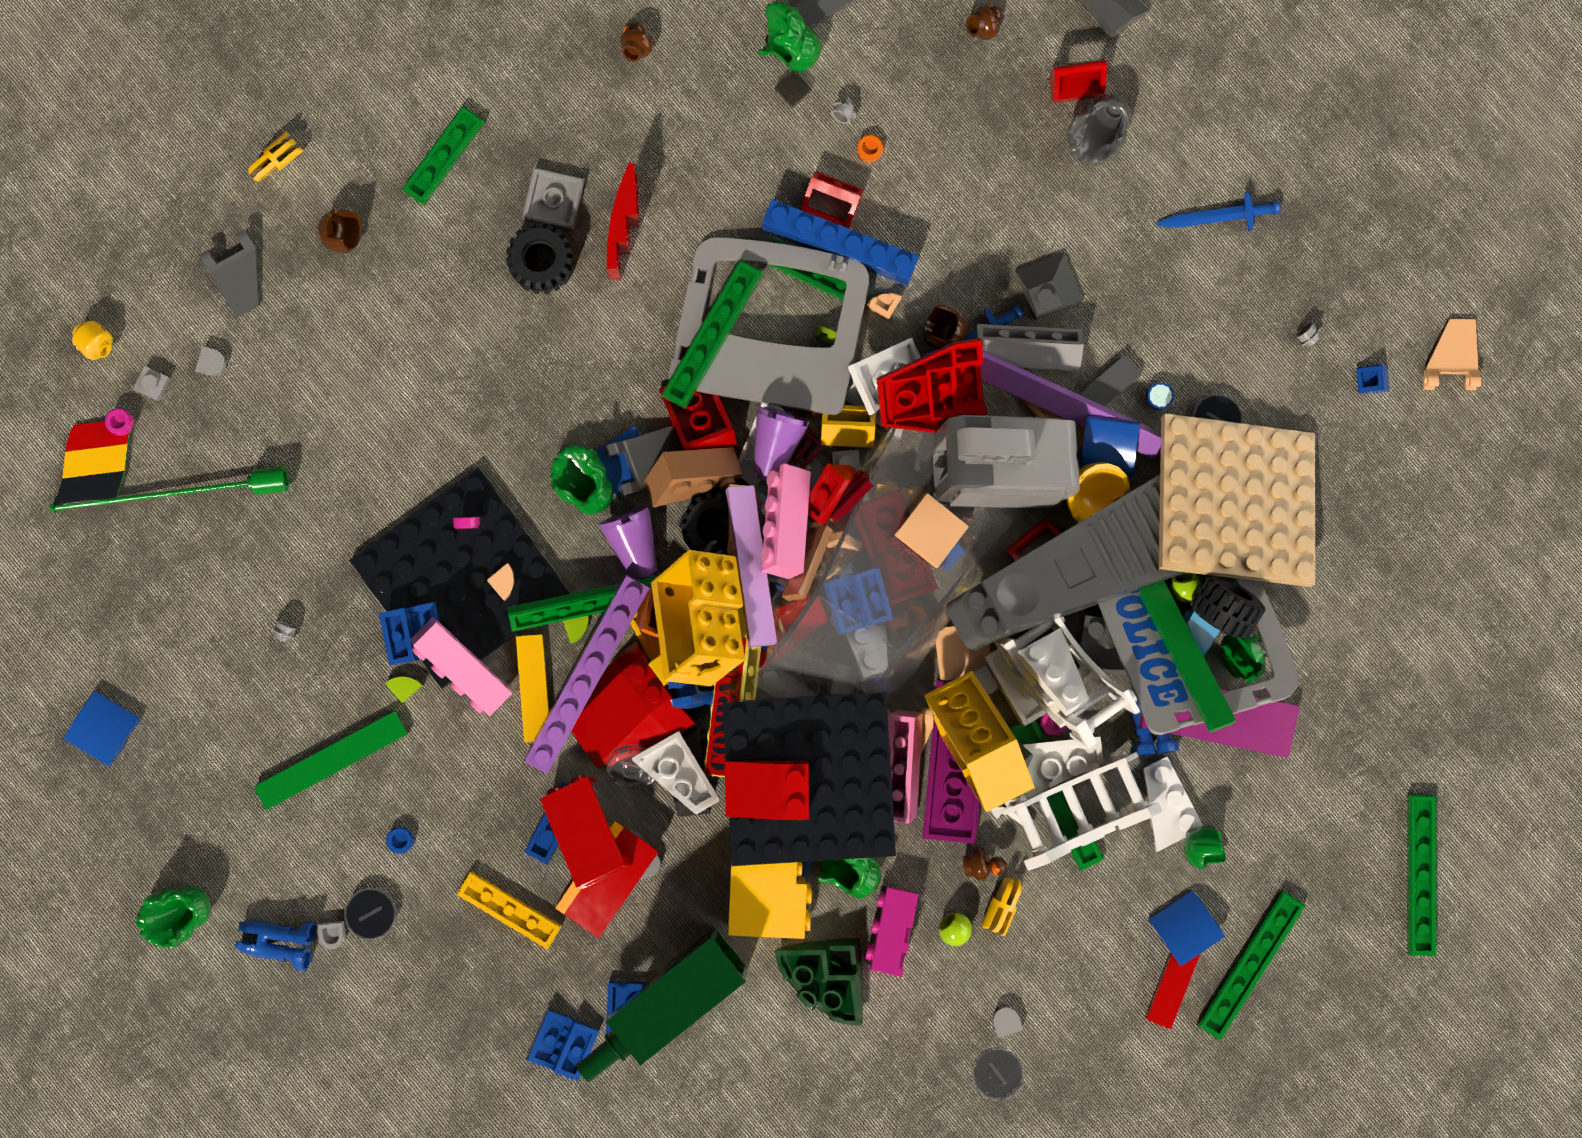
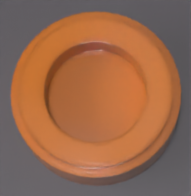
[857,134,883,162]

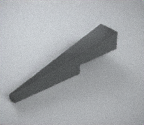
[1076,0,1150,39]

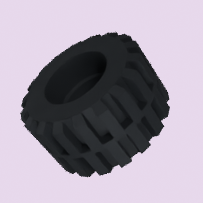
[506,223,575,294]
[681,493,732,556]
[1190,575,1266,639]

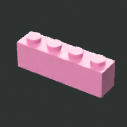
[761,463,811,579]
[410,617,512,716]
[888,710,923,824]

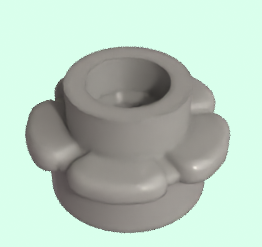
[831,100,856,124]
[1296,322,1321,347]
[271,621,297,642]

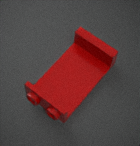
[540,774,632,888]

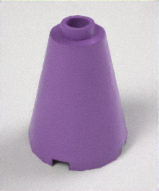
[753,406,810,481]
[599,506,657,579]

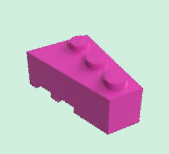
[865,886,918,977]

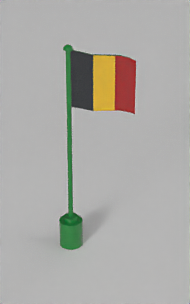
[49,417,290,513]

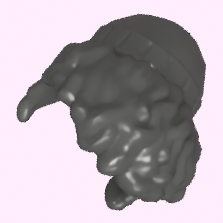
[1067,94,1131,166]

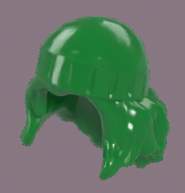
[758,1,821,73]
[549,444,613,515]
[818,857,881,899]
[136,886,211,949]

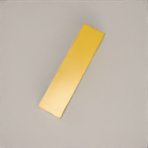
[516,634,549,742]
[456,871,562,950]

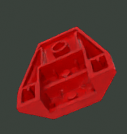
[876,338,987,433]
[571,641,696,768]

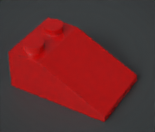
[659,386,738,451]
[725,760,809,820]

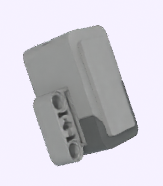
[932,415,1080,509]

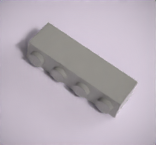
[975,324,1084,371]

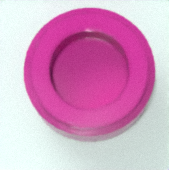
[105,408,134,436]
[453,517,480,529]
[1040,713,1067,736]

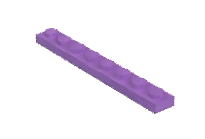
[523,574,650,774]

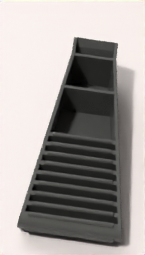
[946,474,1187,651]

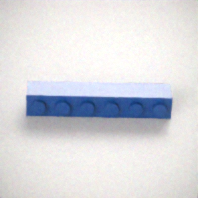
[762,199,919,286]

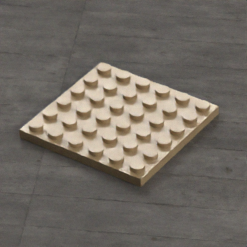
[1159,413,1315,587]

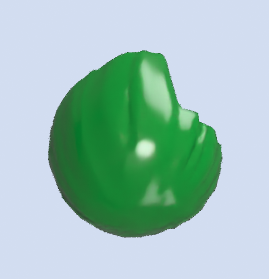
[1184,825,1226,870]

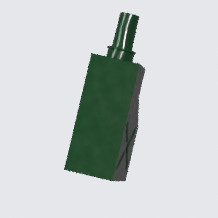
[576,927,748,1083]

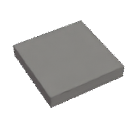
[522,167,585,231]

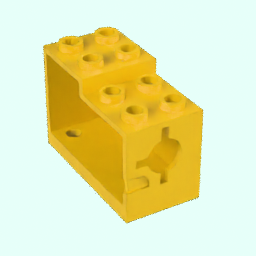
[651,550,745,686]
[924,671,1035,812]
[728,859,812,939]

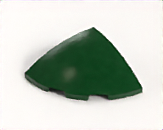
[774,938,863,1026]

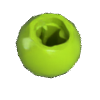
[1169,573,1202,604]
[938,913,972,946]

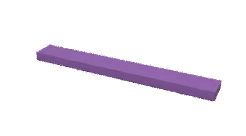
[980,351,1161,459]

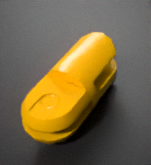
[248,131,303,182]
[981,877,1022,936]

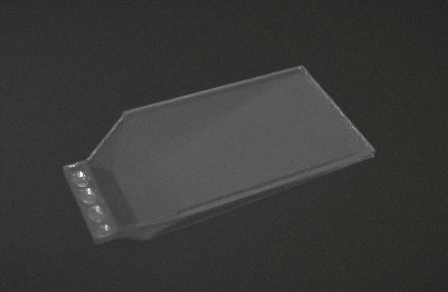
[751,427,1024,700]

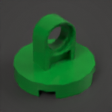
[1220,634,1267,683]

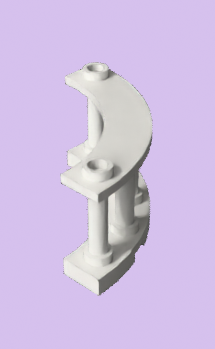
[994,617,1140,749]
[1002,751,1162,871]

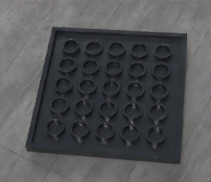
[349,467,570,688]
[722,691,896,866]

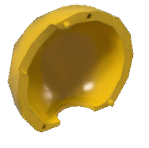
[1066,462,1130,523]

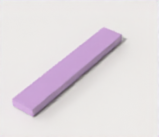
[726,485,777,647]

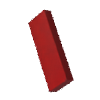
[1145,952,1200,1029]

